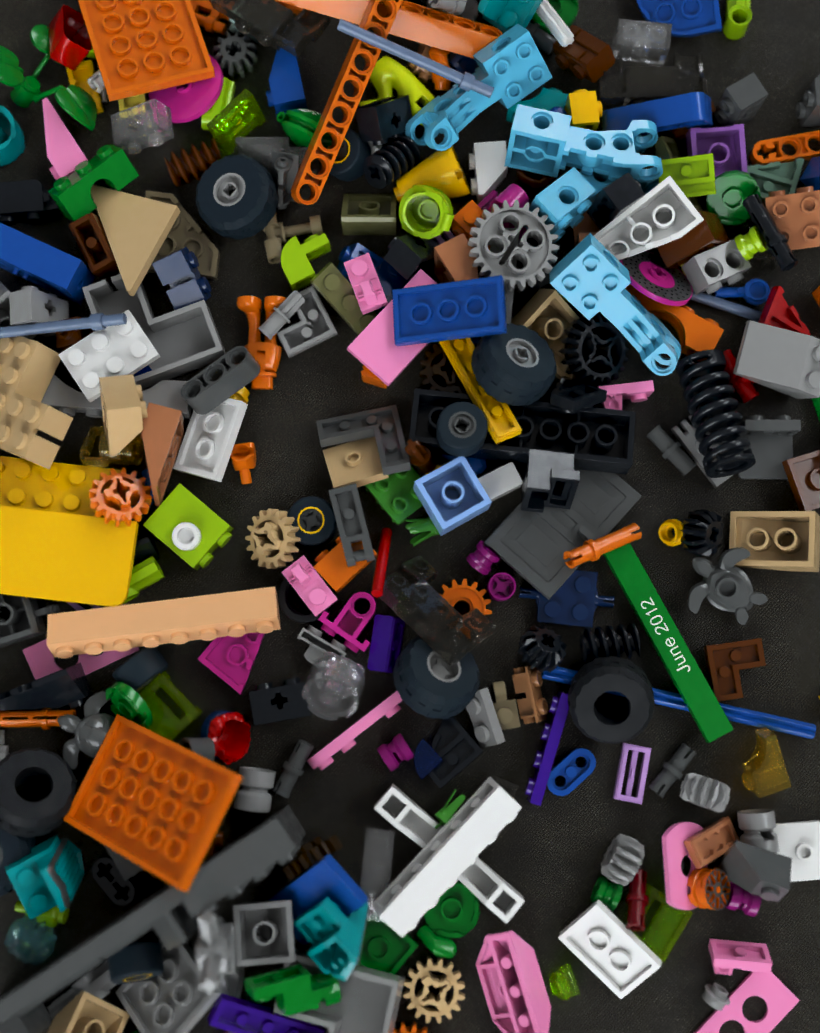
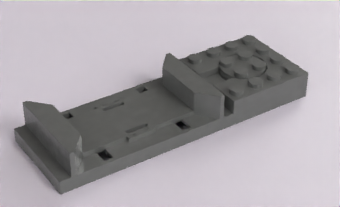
[0,805,306,1033]

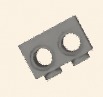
[681,239,751,295]

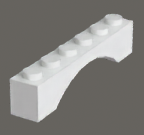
[374,783,525,924]

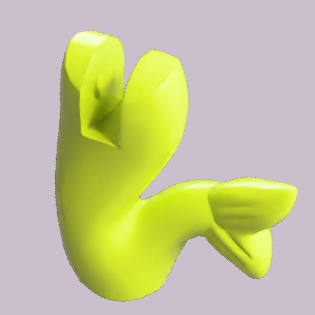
[359,55,435,126]

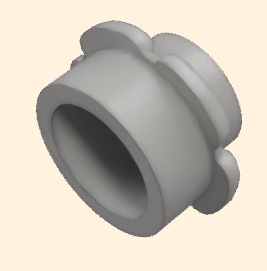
[702,983,730,1011]

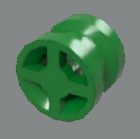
[590,875,623,912]

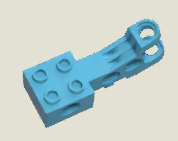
[405,24,553,151]
[504,104,663,182]
[524,134,659,243]
[549,233,682,376]

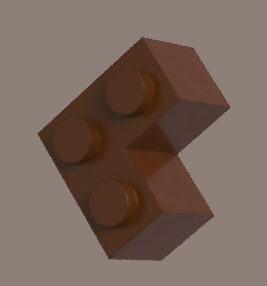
[657,209,730,269]

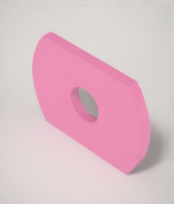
[662,821,708,910]

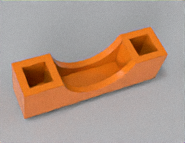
[625,284,724,362]

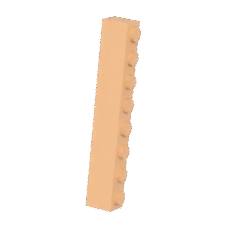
[47,586,281,659]

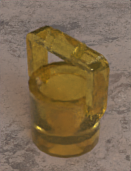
[79,426,144,467]

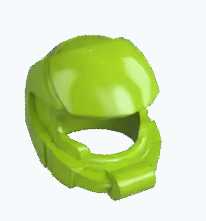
[399,185,454,239]

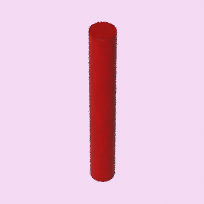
[371,528,392,597]

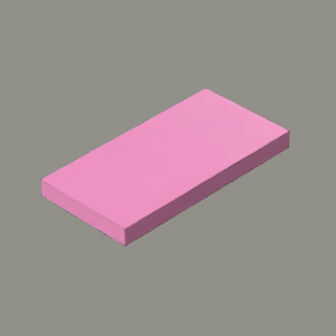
[347,269,438,387]

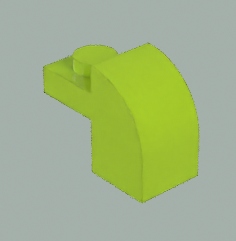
[281,233,331,291]

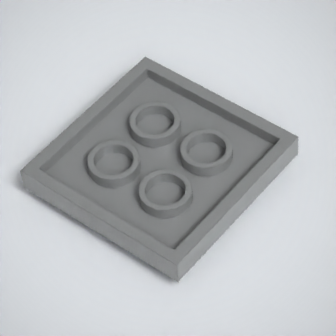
[115,939,222,1033]

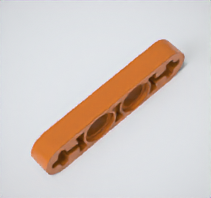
[749,130,820,165]

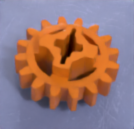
[89,468,152,527]

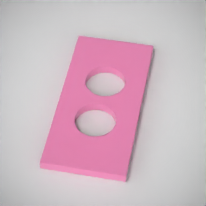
[22,639,140,680]
[694,972,800,1033]

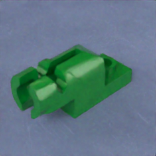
[244,964,341,1016]

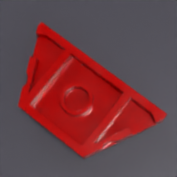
[735,286,811,383]

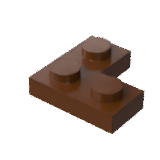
[704,638,766,701]

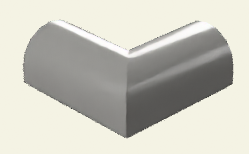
[277,286,338,358]

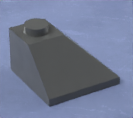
[715,840,792,902]

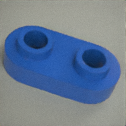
[547,748,596,796]

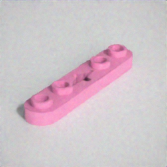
[307,691,403,771]

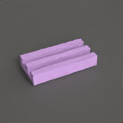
[613,742,651,804]

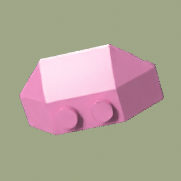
[475,930,551,1033]

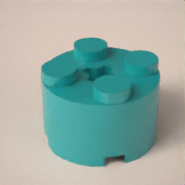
[0,105,26,167]

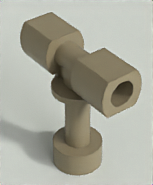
[263,212,323,264]

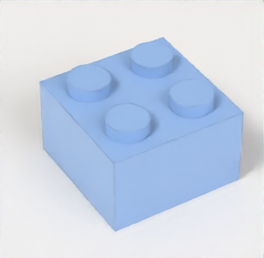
[413,457,492,536]

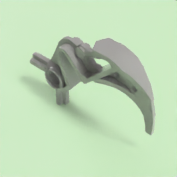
[196,910,245,1033]

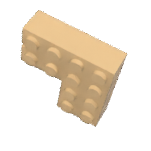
[0,336,73,469]

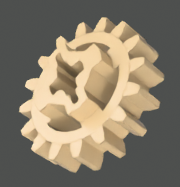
[245,509,301,569]
[403,956,465,1024]

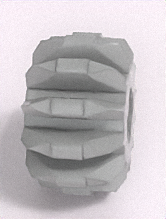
[679,773,731,812]
[601,834,645,886]

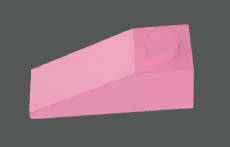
[42,97,87,181]

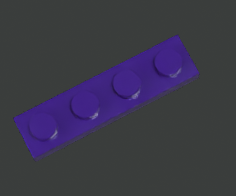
[524,692,569,806]
[207,993,325,1033]

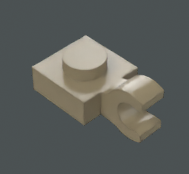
[492,681,521,730]

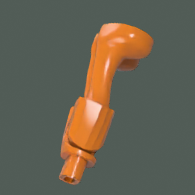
[237,295,286,390]

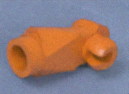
[429,47,451,90]

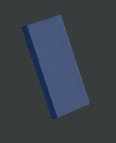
[392,275,507,346]
[267,854,369,946]

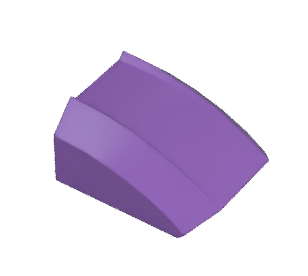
[685,124,748,177]

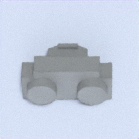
[297,624,347,667]

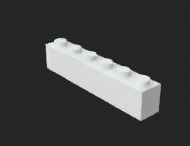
[372,777,522,938]

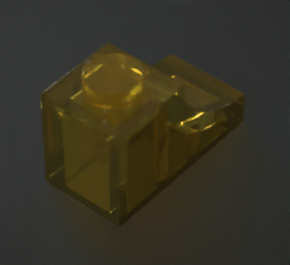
[742,727,792,798]

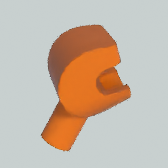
[231,442,256,484]

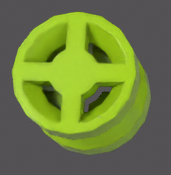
[735,226,767,261]

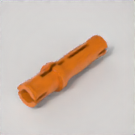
[563,523,642,569]
[0,708,77,730]

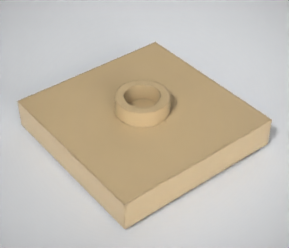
[322,437,389,489]

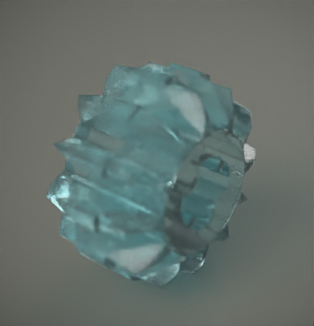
[4,915,57,966]

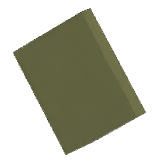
[341,194,397,235]

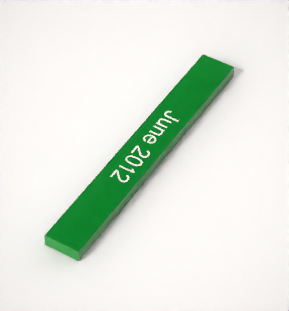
[603,543,734,743]

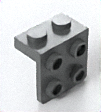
[738,415,801,480]

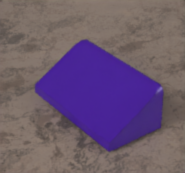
[367,614,405,673]

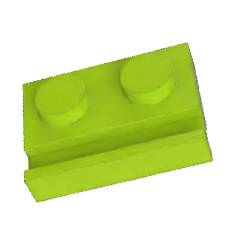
[658,153,716,198]

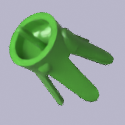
[404,517,440,547]
[434,789,465,829]

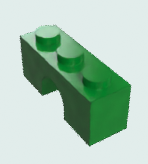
[48,144,139,222]

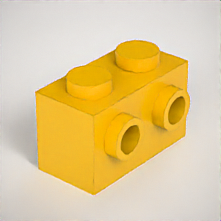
[564,89,602,131]

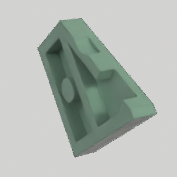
[747,158,804,201]

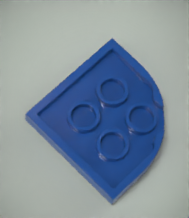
[636,0,722,37]

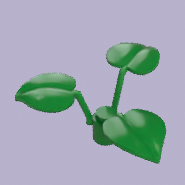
[0,24,97,131]

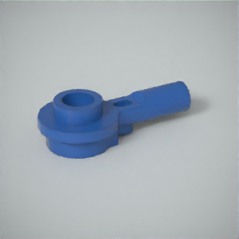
[715,278,770,306]

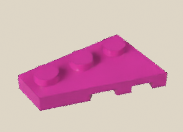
[198,632,265,695]

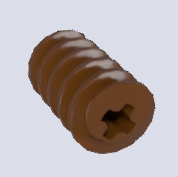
[164,138,222,187]

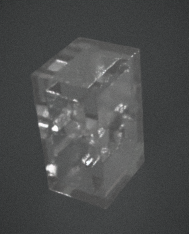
[612,19,672,64]
[110,98,174,154]

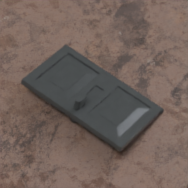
[484,469,642,600]

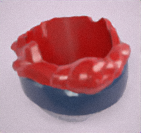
[201,710,251,765]

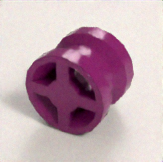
[466,540,501,575]

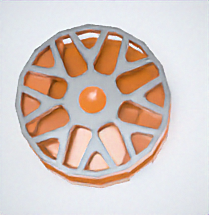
[687,867,731,911]

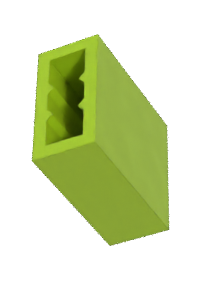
[143,483,233,570]

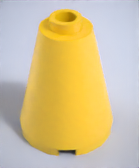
[393,145,470,203]

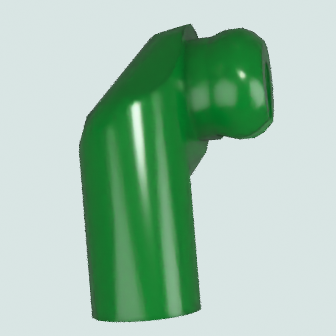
[417,925,457,959]

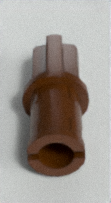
[404,439,436,473]

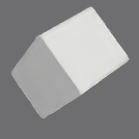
[478,462,523,501]

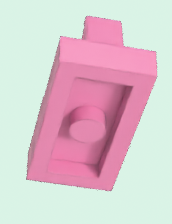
[344,253,388,315]
[598,380,654,410]
[282,555,338,617]
[708,939,773,976]

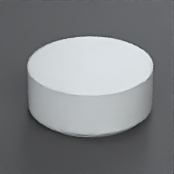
[172,522,201,551]

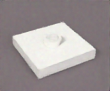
[772,820,820,882]

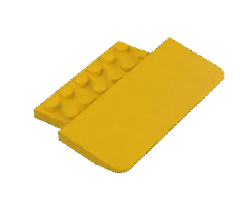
[0,456,139,607]

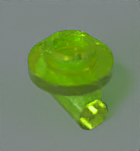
[549,964,580,1000]

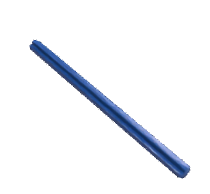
[541,667,816,739]

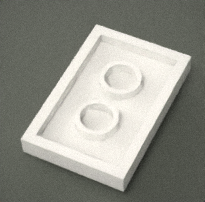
[58,309,161,402]
[173,398,248,482]
[558,899,662,999]

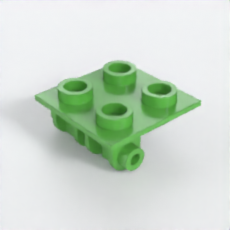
[364,465,423,525]

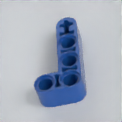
[601,92,713,135]

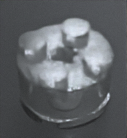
[302,652,365,721]

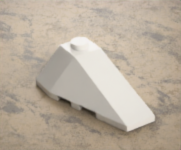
[594,176,704,261]

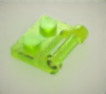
[207,88,266,156]
[139,671,203,741]
[630,883,693,963]

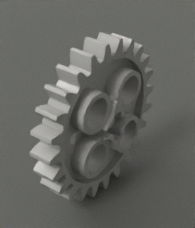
[467,200,559,292]

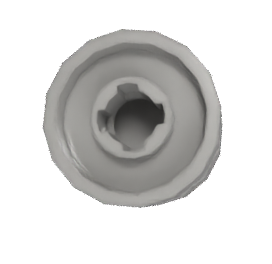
[234,766,276,813]
[737,809,779,853]

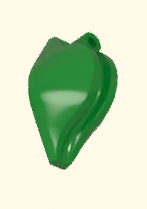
[276,109,332,150]

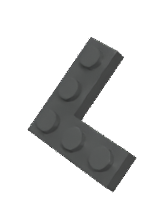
[316,405,411,475]

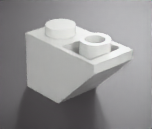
[468,141,508,204]

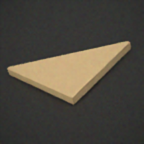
[91,185,181,297]

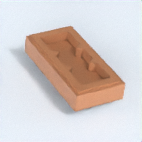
[683,816,740,868]

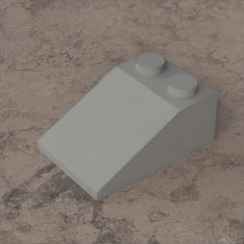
[733,320,820,399]

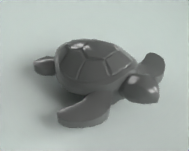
[687,547,768,625]
[57,691,115,769]

